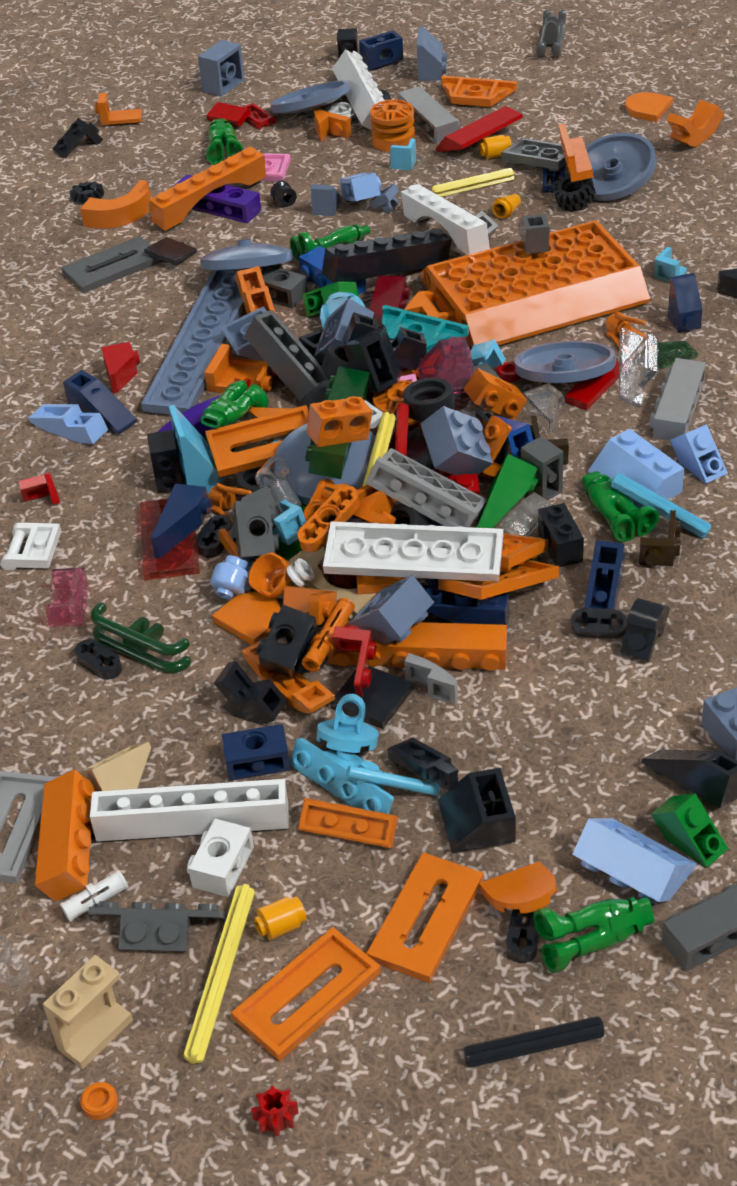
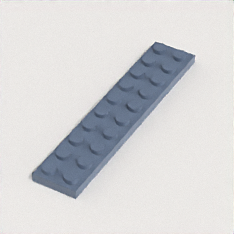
[141,268,249,414]

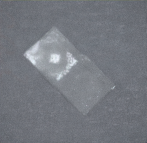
[499,492,554,536]

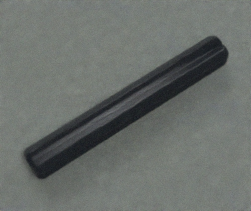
[464,1016,605,1067]

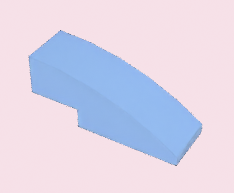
[28,404,108,444]

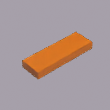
[297,798,399,849]

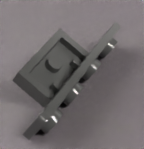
[88,901,227,952]

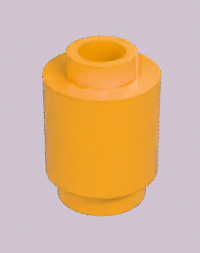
[479,134,512,160]
[254,896,307,941]

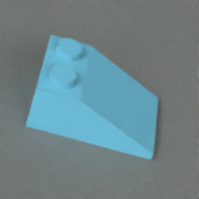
[169,405,223,494]

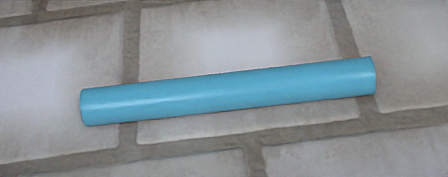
[346,765,440,796]

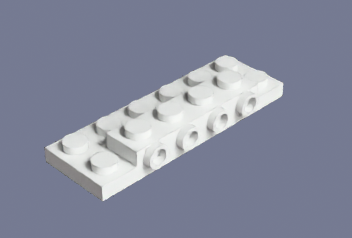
[323,522,504,582]

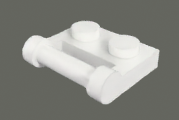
[0,523,61,570]

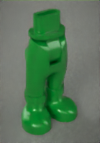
[206,119,244,165]
[289,224,370,261]
[201,380,269,428]
[581,471,659,542]
[534,897,654,973]

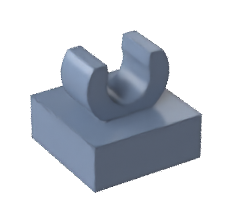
[370,183,399,213]

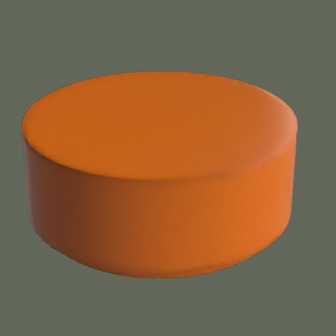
[80,1082,118,1120]

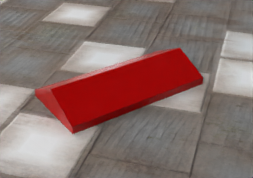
[436,106,523,152]

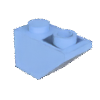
[670,424,728,484]

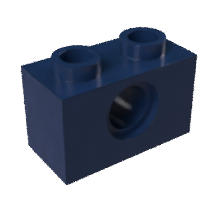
[359,30,404,70]
[222,724,291,781]

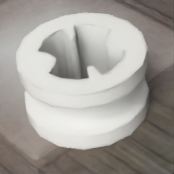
[287,558,315,587]

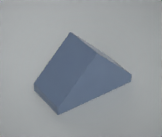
[311,185,341,216]

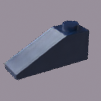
[151,484,212,558]
[582,540,626,627]

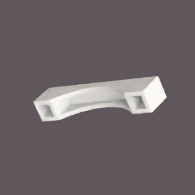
[401,184,490,255]

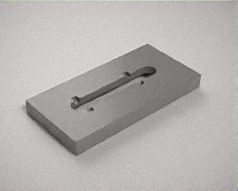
[0,771,56,883]

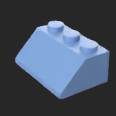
[588,429,684,509]
[572,818,697,904]

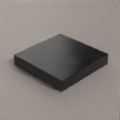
[330,666,413,729]

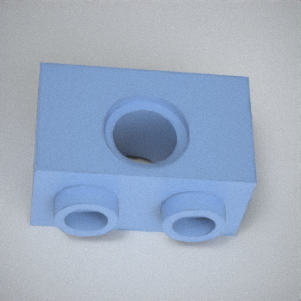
[339,173,381,201]

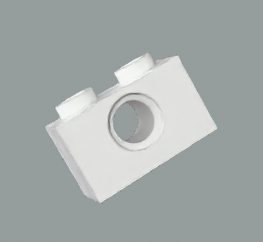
[187,819,254,897]

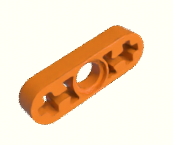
[297,486,360,552]

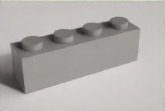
[398,86,460,145]
[649,358,706,441]

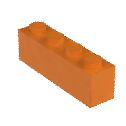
[35,769,95,901]

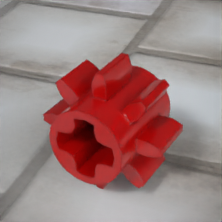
[251,1086,299,1136]

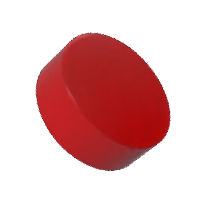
[496,362,521,383]

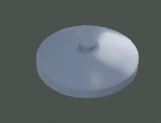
[270,80,350,114]
[575,133,657,201]
[200,239,293,270]
[514,341,616,383]
[274,423,376,505]

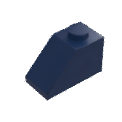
[668,273,703,333]

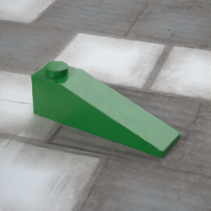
[474,454,538,529]

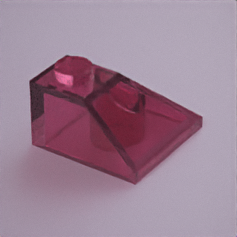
[417,336,474,394]

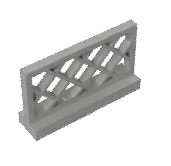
[366,448,487,527]

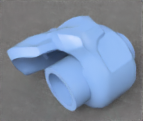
[210,555,253,600]

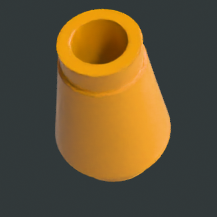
[492,194,521,219]

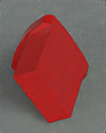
[18,472,60,505]

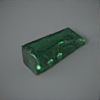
[640,341,698,372]

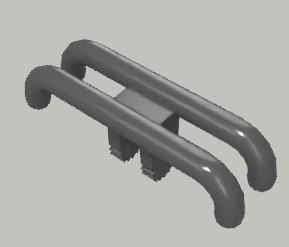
[537,10,566,58]

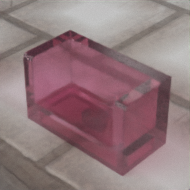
[45,567,89,627]

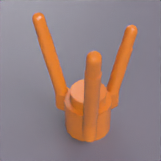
[606,311,654,362]
[208,483,252,524]

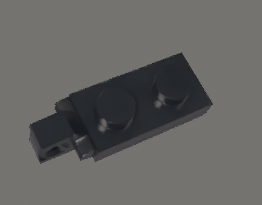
[387,738,459,791]

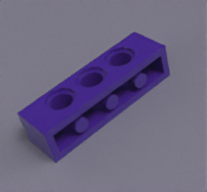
[173,174,261,224]

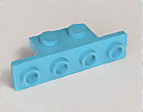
[289,738,394,814]

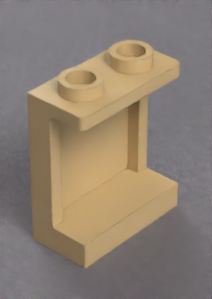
[43,955,133,1069]

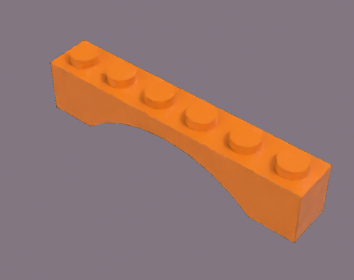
[149,146,266,231]

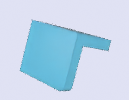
[390,138,416,170]
[654,247,687,283]
[464,339,506,368]
[272,500,306,545]

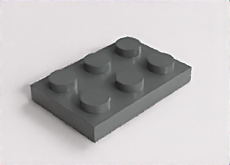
[501,138,566,171]

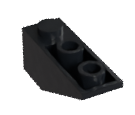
[641,749,737,808]

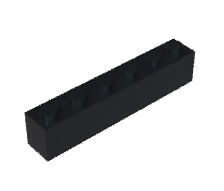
[322,228,452,283]

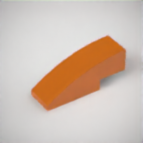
[235,266,276,314]

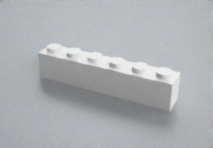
[332,49,384,130]
[90,779,289,841]

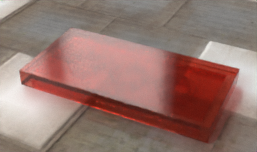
[140,499,200,581]

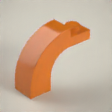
[666,100,724,147]
[80,180,151,228]

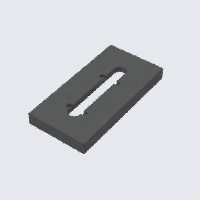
[61,236,163,293]

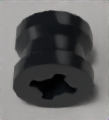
[270,180,297,208]

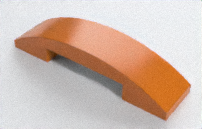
[242,638,335,714]

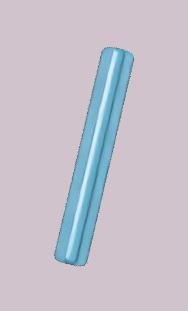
[611,473,711,538]

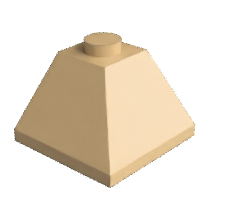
[80,741,151,792]

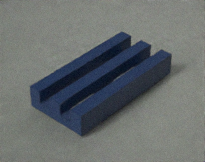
[542,166,565,193]

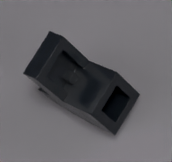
[337,28,358,58]
[620,598,670,661]
[214,661,287,724]

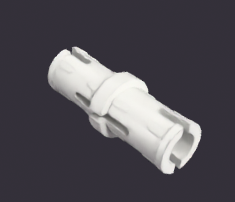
[60,870,129,922]

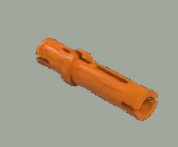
[302,598,355,672]

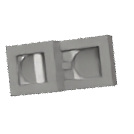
[404,653,458,705]

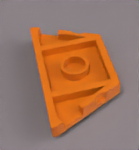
[441,76,517,107]

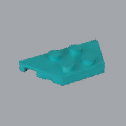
[382,305,469,355]

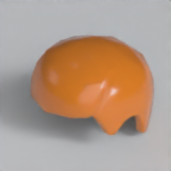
[249,552,292,598]

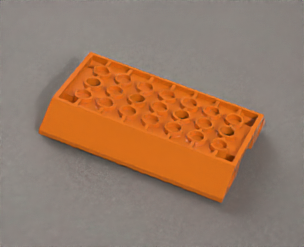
[419,220,650,348]

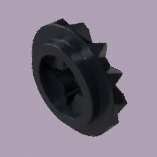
[69,181,104,204]

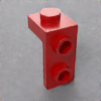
[333,625,377,697]

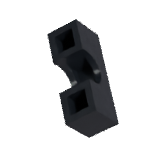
[343,312,427,371]

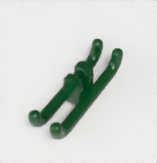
[90,602,191,673]

